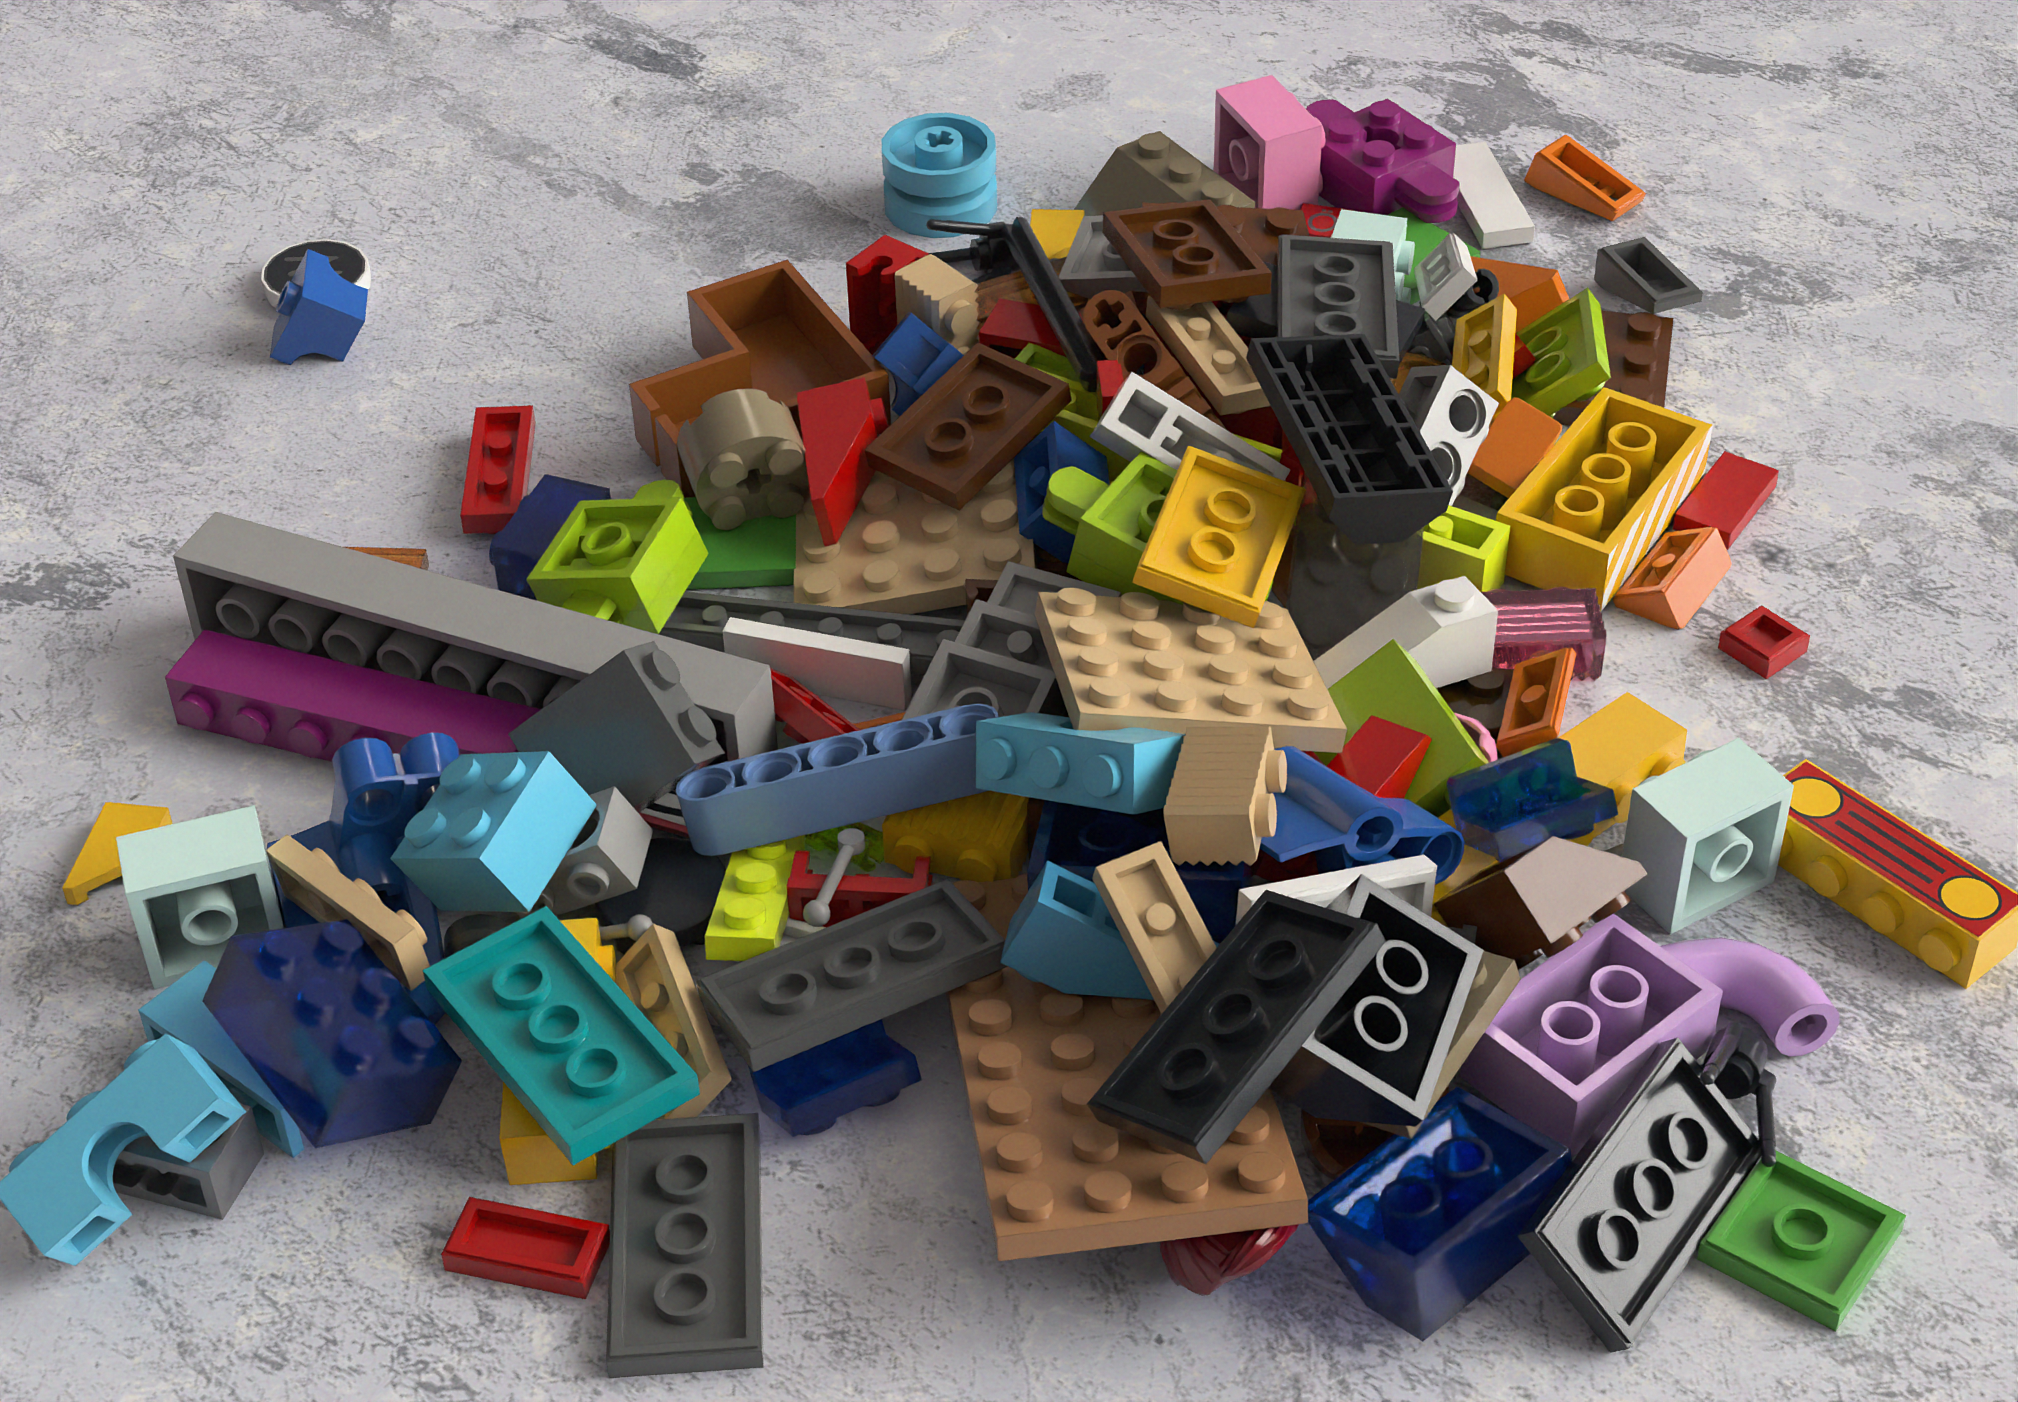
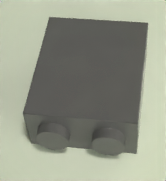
[508,641,724,813]

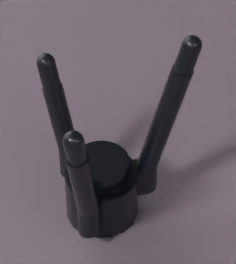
[926,219,1020,292]
[1700,1021,1776,1167]

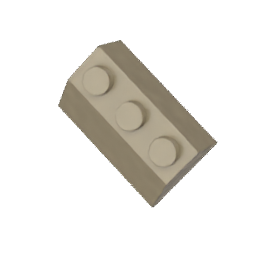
[1074,131,1255,216]

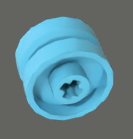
[881,113,998,238]

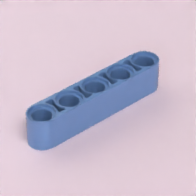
[676,704,999,856]

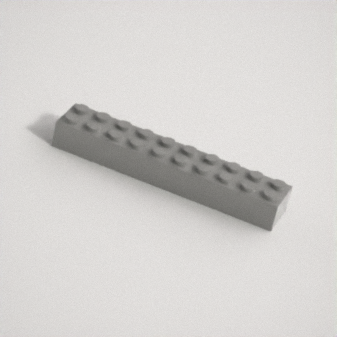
[173,512,778,767]

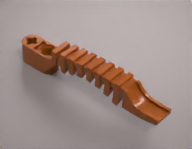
[1083,290,1364,656]

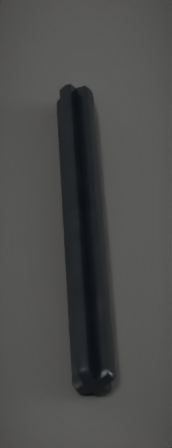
[1001,217,1104,392]

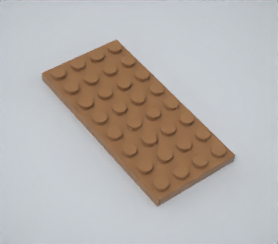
[945,865,1308,1261]

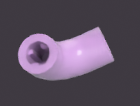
[1661,937,1840,1057]

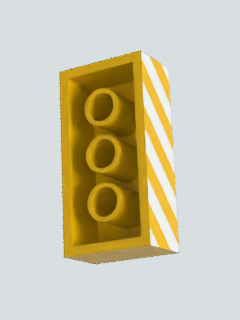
[1496,387,1713,611]

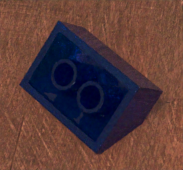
[1308,1087,1572,1342]

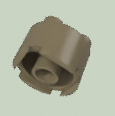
[677,389,809,530]

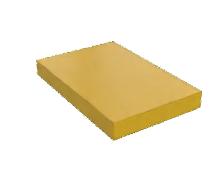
[1132,446,1306,628]

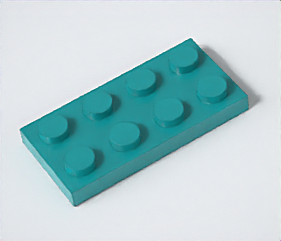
[423,906,700,1165]

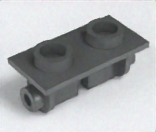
[1403,311,1455,369]

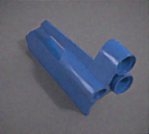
[267,733,460,1096]
[1259,746,1465,885]

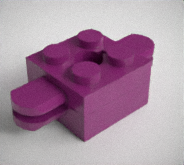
[1306,98,1460,223]

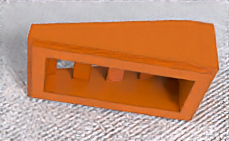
[1524,134,1646,221]

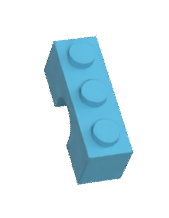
[976,712,1186,814]
[0,1033,246,1266]

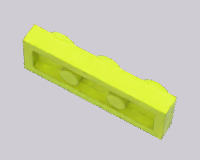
[705,835,805,961]

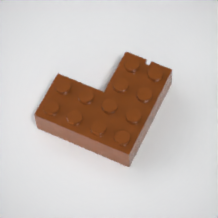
[629,259,891,498]

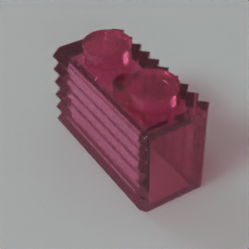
[1481,587,1607,681]

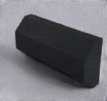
[1246,334,1453,545]

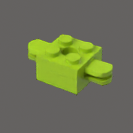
[1042,451,1273,605]
[526,479,709,634]

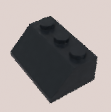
[1268,874,1484,1127]

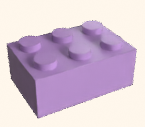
[1460,914,1723,1160]

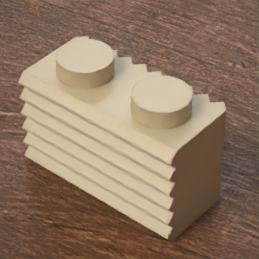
[895,254,980,355]
[1164,726,1287,866]

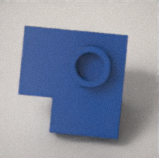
[270,249,368,365]
[872,312,964,416]

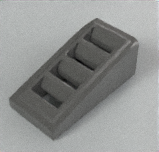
[1594,237,1703,314]

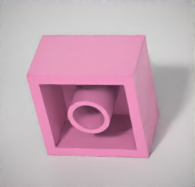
[1214,75,1325,210]

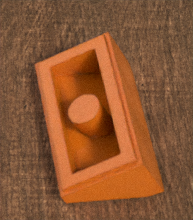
[1613,527,1731,629]
[1496,647,1576,769]

